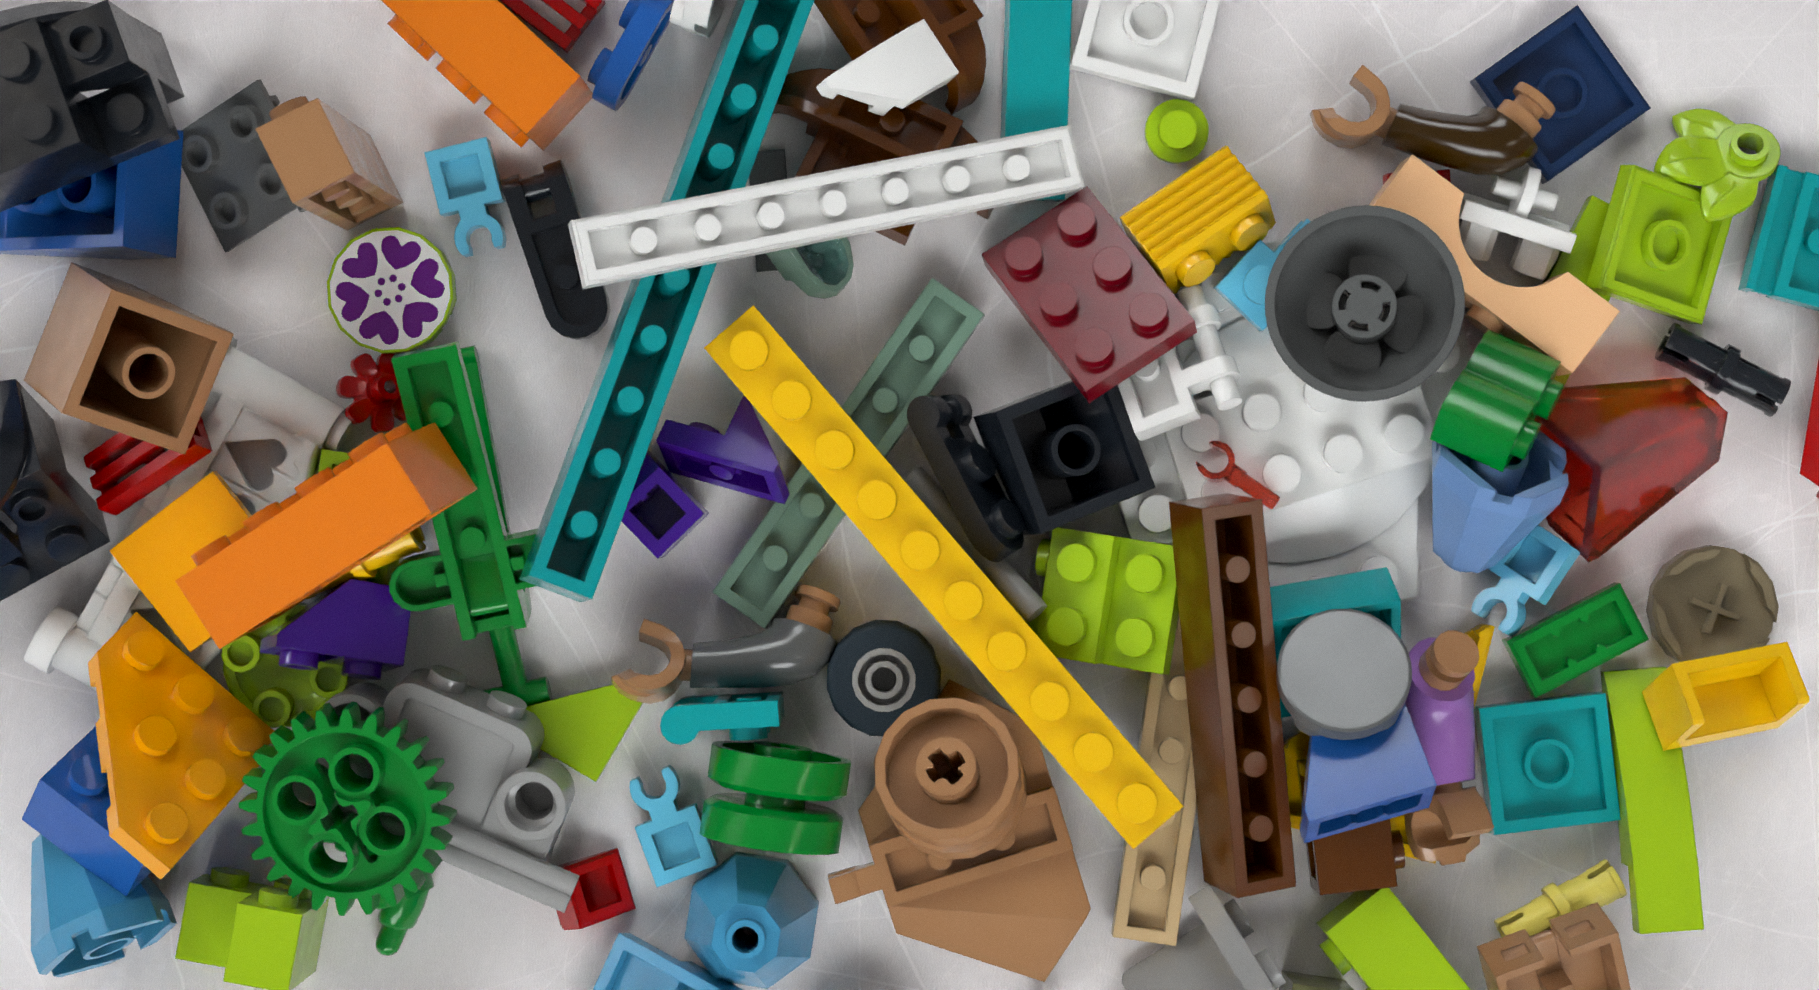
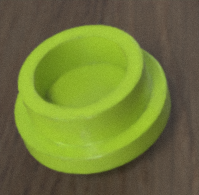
[1144,99,1209,164]

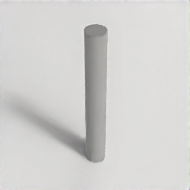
[904,467,1047,622]

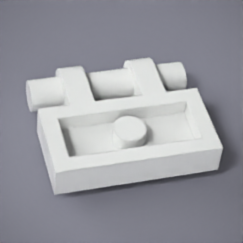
[1118,285,1242,441]

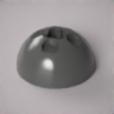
[1265,205,1465,402]

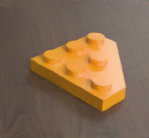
[88,612,274,880]

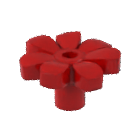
[336,353,407,433]

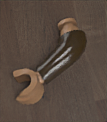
[1310,65,1556,175]

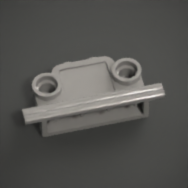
[258,665,580,913]

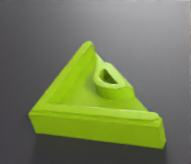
[526,674,650,782]

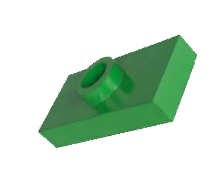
[1502,582,1649,698]

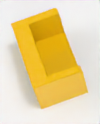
[1642,642,1809,751]

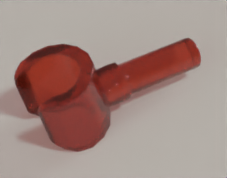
[1196,441,1280,510]

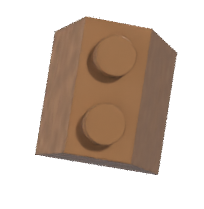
[24,262,234,455]

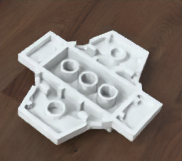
[1118,237,1472,601]

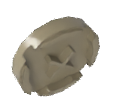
[1646,545,1779,662]

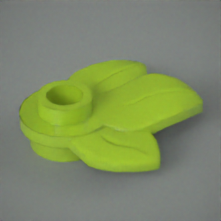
[1653,109,1781,222]

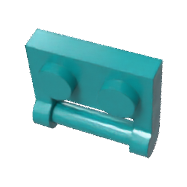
[660,691,785,745]

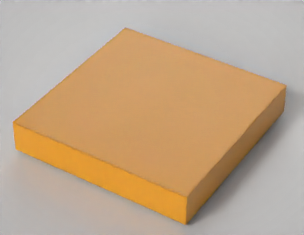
[109,471,252,653]

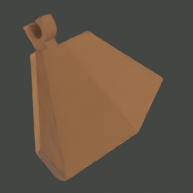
[827,679,1091,982]

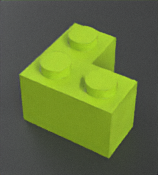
[175,867,329,990]

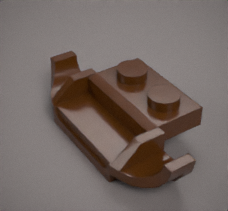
[814,0,986,115]
[772,68,994,246]

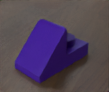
[656,396,790,504]

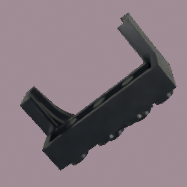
[0,379,110,601]

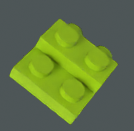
[1026,527,1179,675]

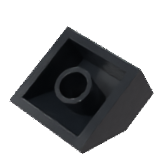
[973,380,1156,535]

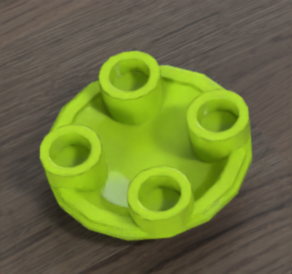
[221,603,350,728]

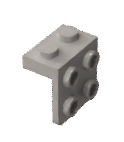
[1122,885,1286,990]

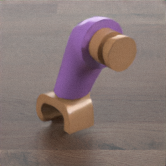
[1404,630,1494,866]

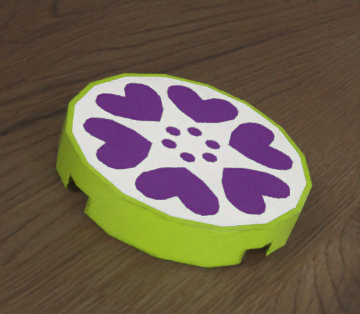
[327,227,457,354]

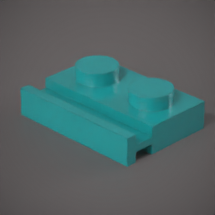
[1738,164,1819,311]

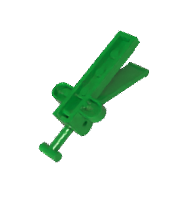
[389,341,552,706]

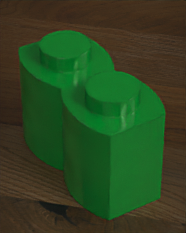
[1430,330,1564,472]

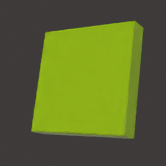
[1586,165,1733,325]

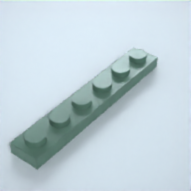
[713,278,985,629]

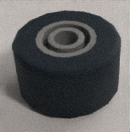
[827,620,941,736]

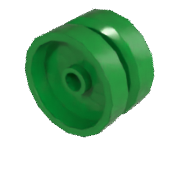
[700,741,851,855]

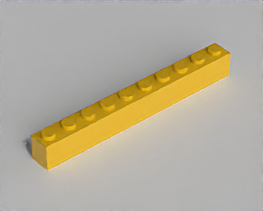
[704,305,1184,849]

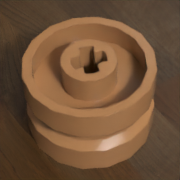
[875,698,1027,860]

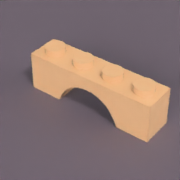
[1369,154,1620,376]

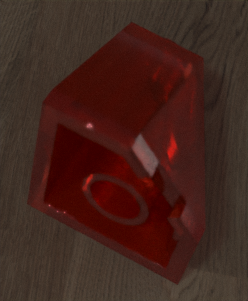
[1534,377,1728,563]

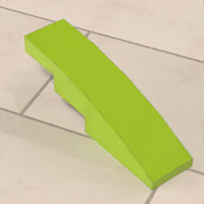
[1600,666,1704,934]

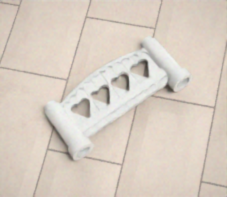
[24,337,353,690]

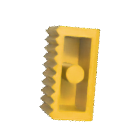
[1119,145,1276,294]

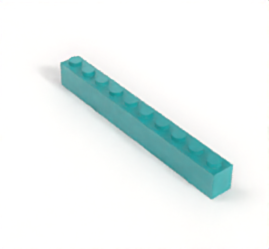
[519,0,814,602]

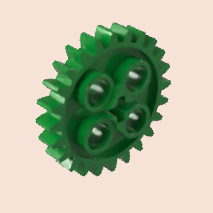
[239,701,457,916]

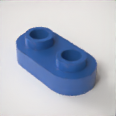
[587,0,674,111]

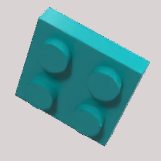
[1474,692,1621,835]

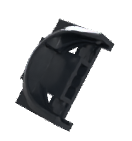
[0,0,185,212]

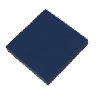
[1470,5,1651,184]

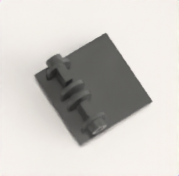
[181,79,307,252]

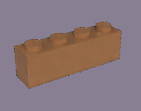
[256,96,404,231]

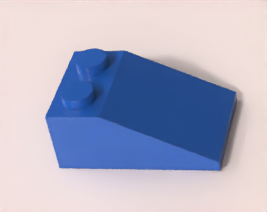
[0,130,183,260]

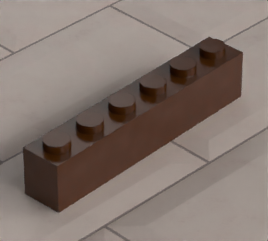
[1169,493,1296,898]

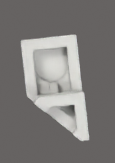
[816,19,959,116]

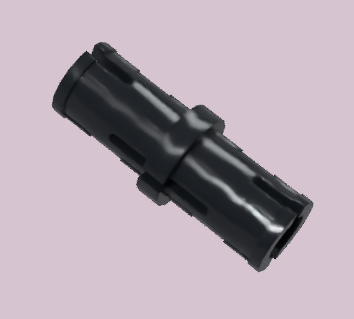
[1655,323,1791,417]

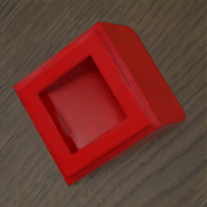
[556,848,636,930]

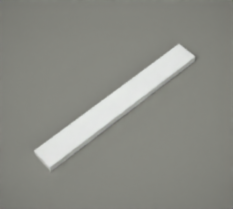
[568,125,1084,289]

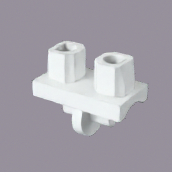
[1459,166,1577,280]

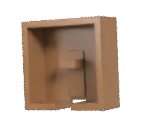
[1477,902,1631,990]

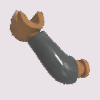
[611,585,841,704]

